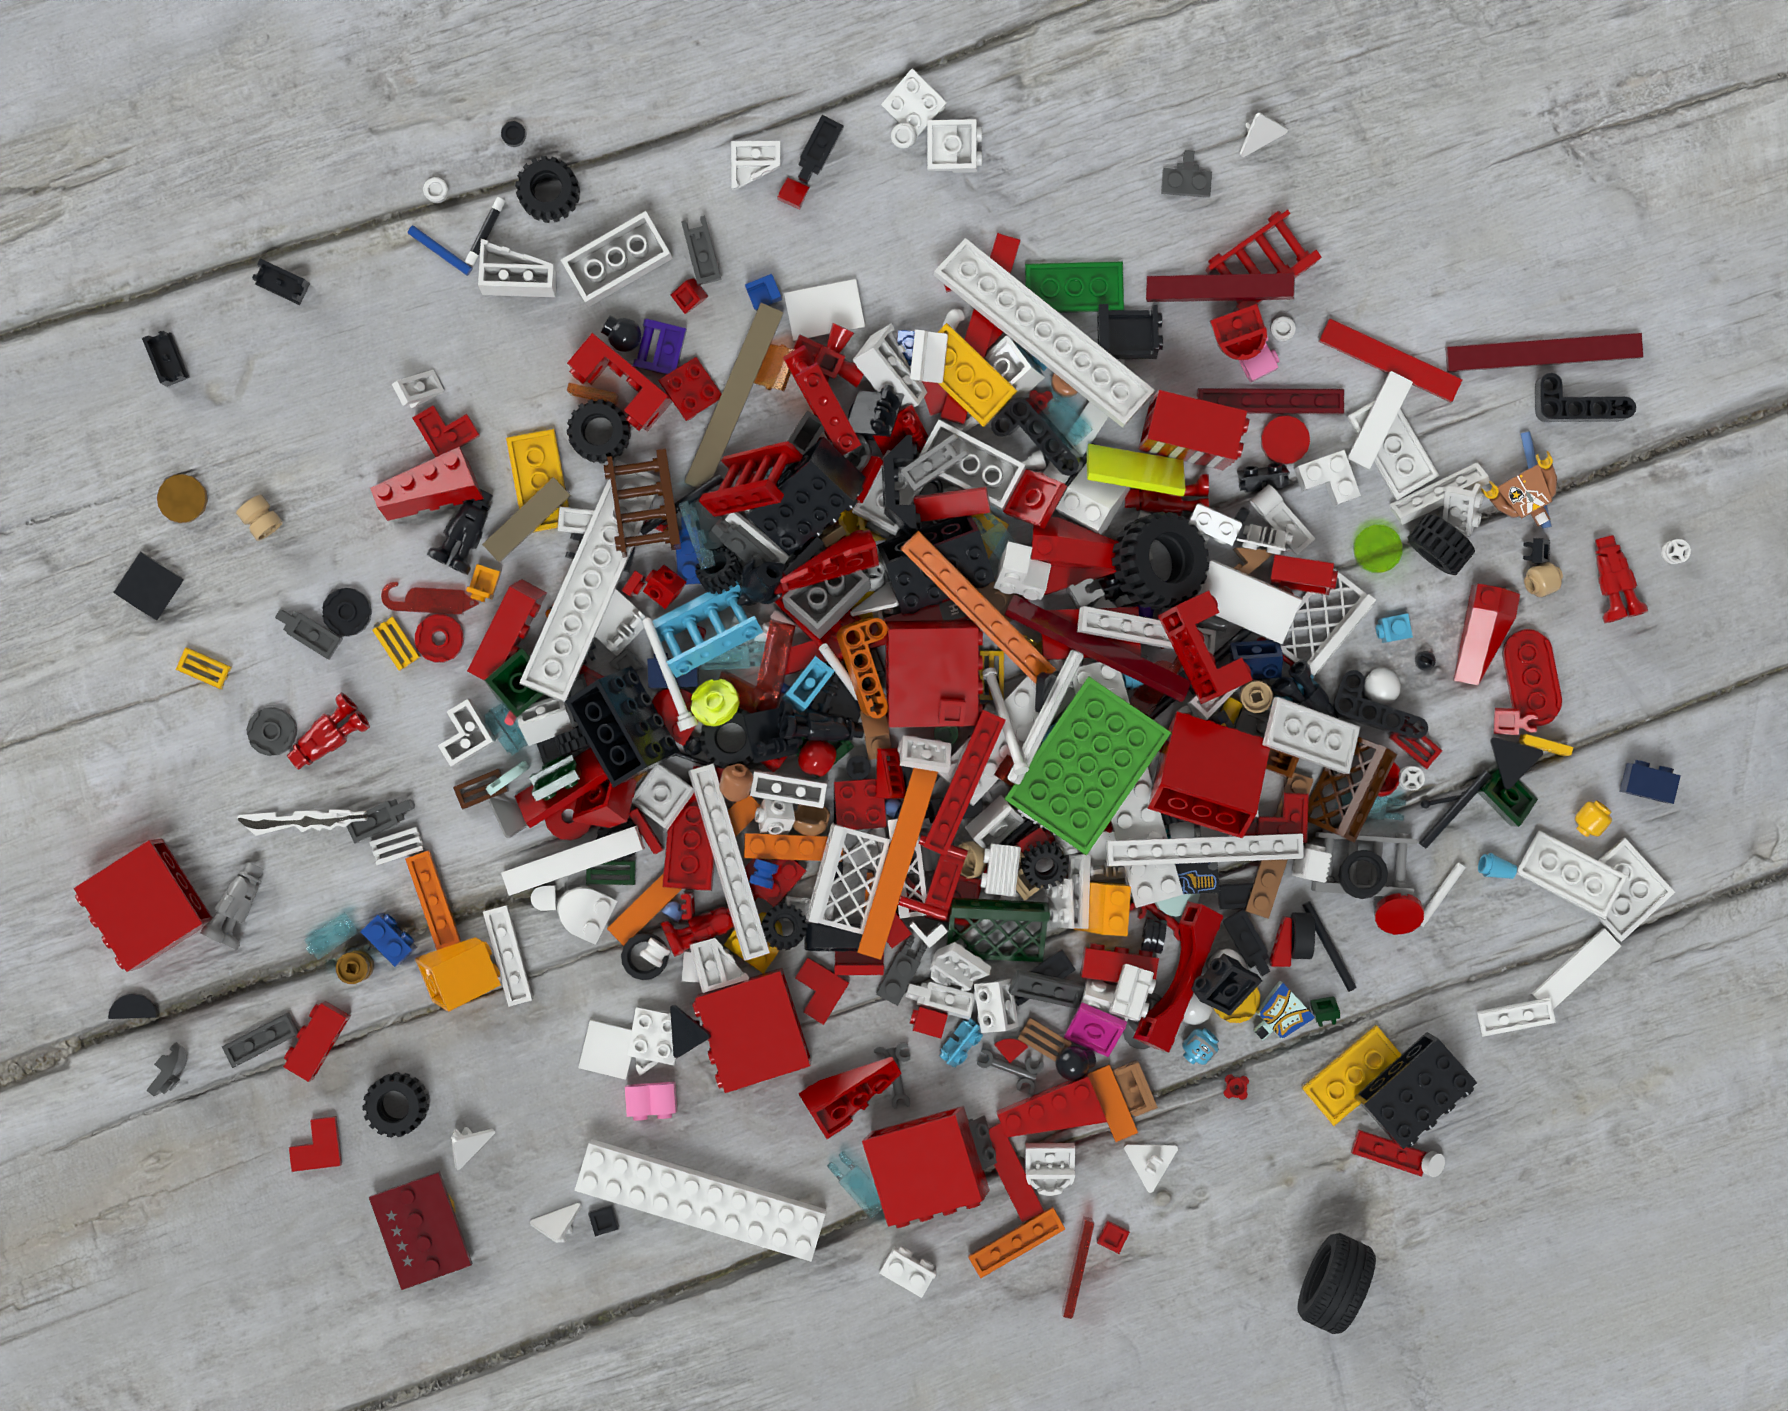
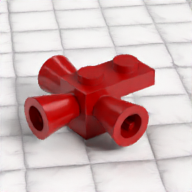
[791,323,864,388]

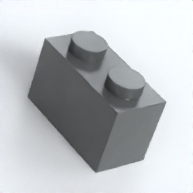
[786,411,824,466]

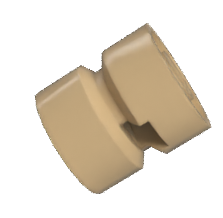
[236,494,283,541]
[1239,679,1273,713]

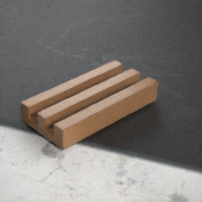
[1017,1017,1072,1061]

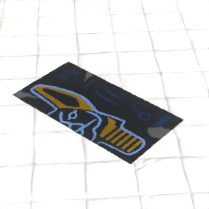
[1175,862,1220,894]

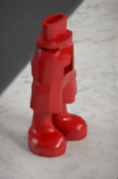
[1125,474,1209,516]
[1595,535,1649,624]
[287,692,370,770]
[660,907,734,957]

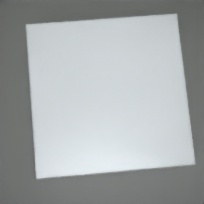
[632,763,694,830]
[578,1020,632,1080]

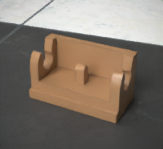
[1112,1060,1158,1117]

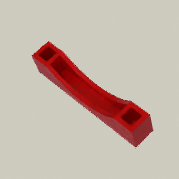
[1133,902,1223,1053]

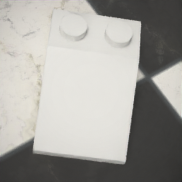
[1056,463,1131,535]

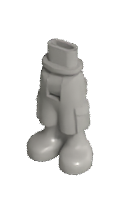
[200,862,264,950]

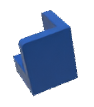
[745,274,782,311]

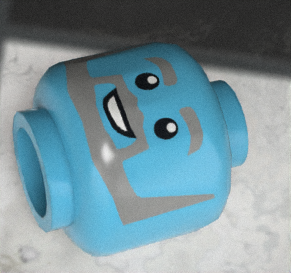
[1182,1028,1219,1065]

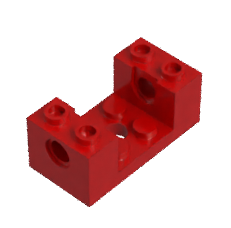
[567,333,672,432]
[1158,590,1253,704]

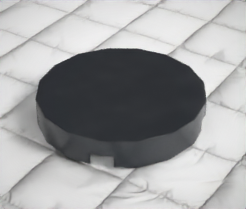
[322,588,372,637]

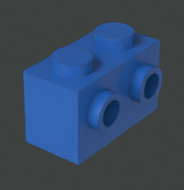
[360,913,418,967]

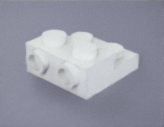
[927,119,982,173]

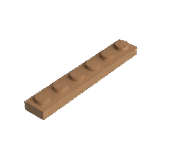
[1245,773,1314,919]

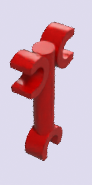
[1129,902,1181,941]

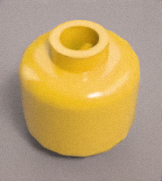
[1575,800,1612,837]

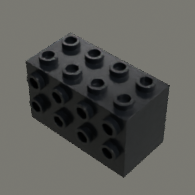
[746,437,866,556]
[876,515,996,615]
[565,666,680,788]
[1354,1032,1477,1149]

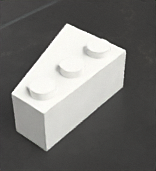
[478,239,557,297]
[853,323,927,412]

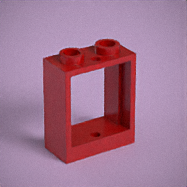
[1271,555,1338,595]

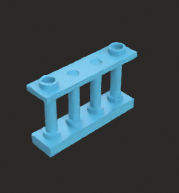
[653,581,763,678]

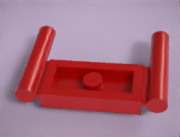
[898,835,968,921]

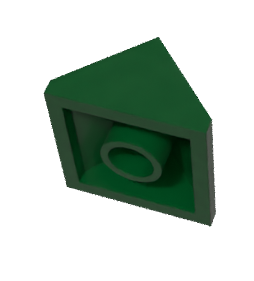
[484,648,543,717]
[1478,769,1538,827]

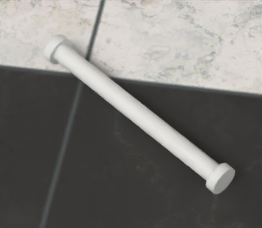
[982,667,1029,775]

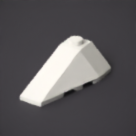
[952,335,1045,432]

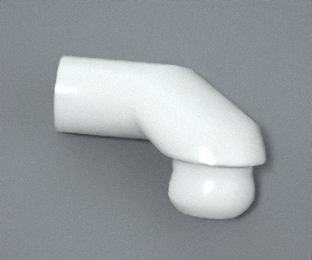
[942,309,965,332]

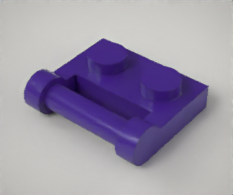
[633,319,687,375]

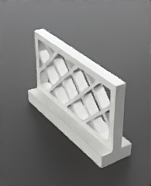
[1268,568,1376,679]
[806,823,890,935]

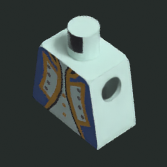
[1253,981,1315,1041]

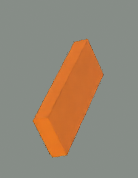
[1087,1064,1138,1142]

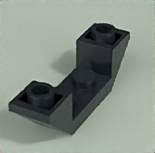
[882,435,921,537]

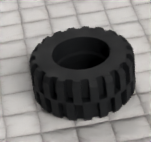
[1112,512,1209,609]

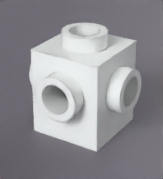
[755,798,795,835]

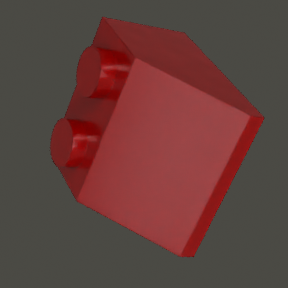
[572,779,637,828]

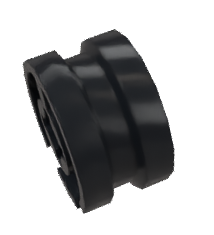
[1141,917,1167,954]

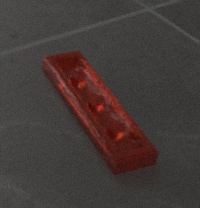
[751,619,796,713]
[1062,1216,1094,1319]

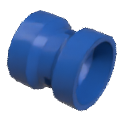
[749,859,779,889]

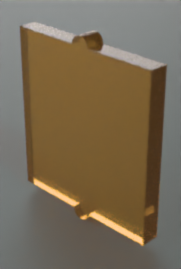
[754,344,796,391]

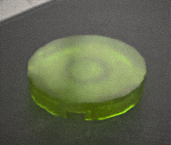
[1353,525,1402,573]

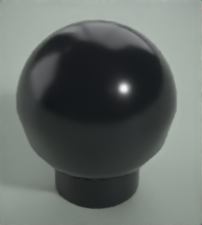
[601,316,641,352]
[1055,1046,1096,1081]

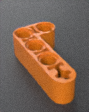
[837,617,888,719]

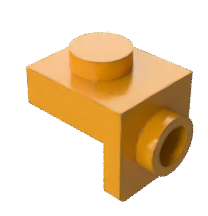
[466,564,501,602]

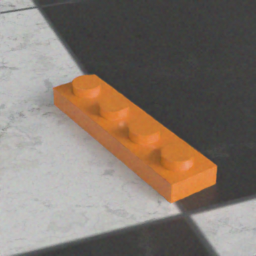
[743,833,843,862]
[405,850,462,950]
[968,1206,1065,1279]

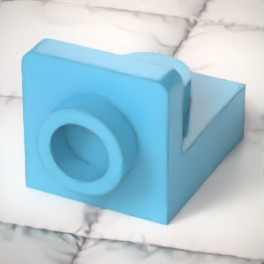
[1375,613,1413,643]

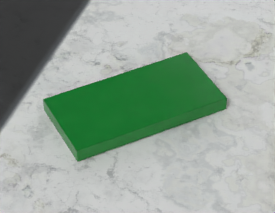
[1025,261,1124,313]

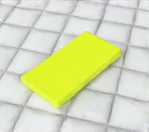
[1086,444,1186,496]

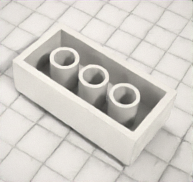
[561,211,673,307]
[918,419,1027,511]

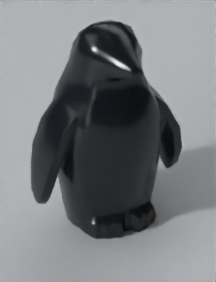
[737,559,784,606]

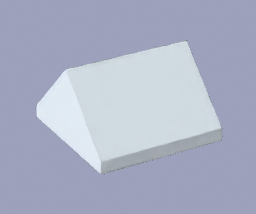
[965,795,1025,849]

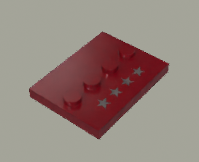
[369,1171,473,1290]

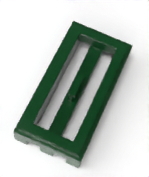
[586,860,636,885]

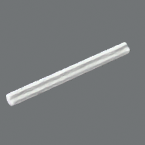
[1008,650,1084,785]

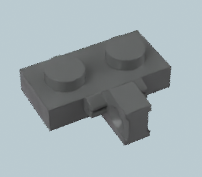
[1161,150,1212,198]

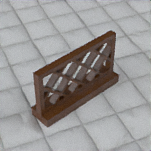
[1308,737,1397,843]

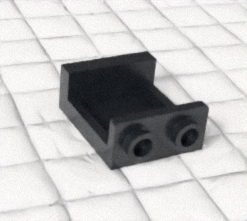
[1097,304,1163,359]

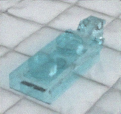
[679,501,715,570]

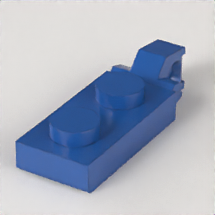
[676,516,702,585]

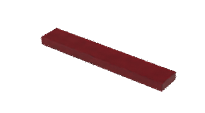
[1146,273,1295,302]
[1197,388,1344,414]

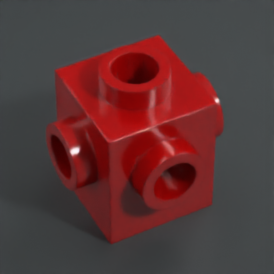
[643,564,687,609]

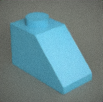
[781,656,835,714]

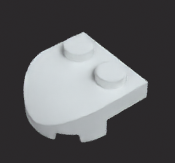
[557,885,618,945]
[930,942,991,991]
[1025,1143,1075,1196]

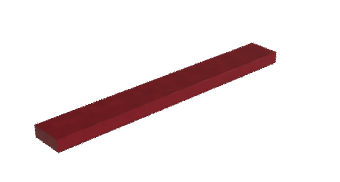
[1445,333,1643,372]
[1004,595,1191,702]

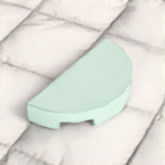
[486,761,530,796]
[1155,894,1200,917]

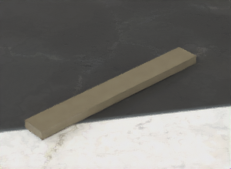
[684,303,784,488]

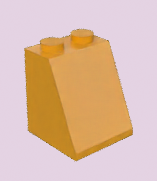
[1074,881,1131,936]
[415,937,501,1012]

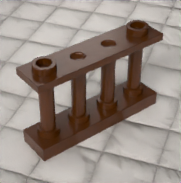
[603,448,681,558]

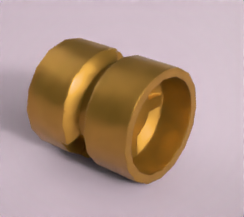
[336,950,374,984]

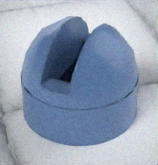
[885,798,903,819]
[662,901,683,922]

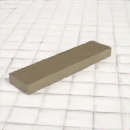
[482,477,571,563]

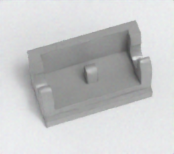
[1066,579,1105,609]

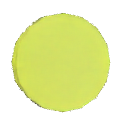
[691,679,740,726]

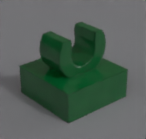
[1310,996,1340,1027]

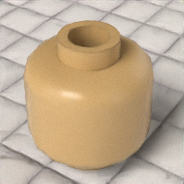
[1524,562,1563,597]

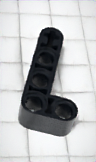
[1535,373,1636,422]
[991,397,1084,476]
[1333,670,1428,740]

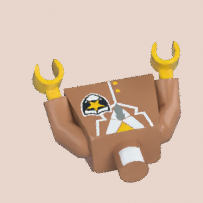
[1480,451,1557,526]

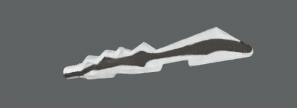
[237,809,368,836]

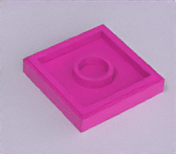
[1064,1003,1127,1057]

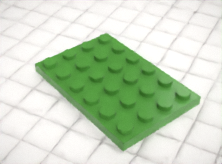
[1005,676,1171,856]

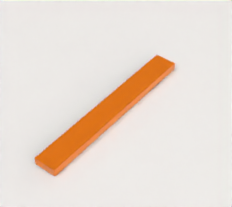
[901,531,1056,684]
[857,768,938,960]
[607,795,761,946]

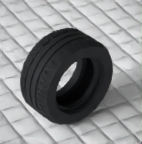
[1297,1233,1376,1334]

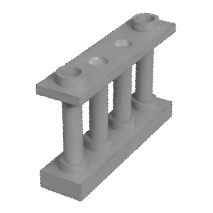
[1311,828,1417,896]

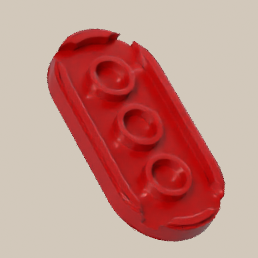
[1502,629,1562,726]

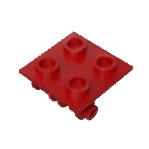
[658,357,722,421]
[872,404,929,456]
[834,779,886,830]

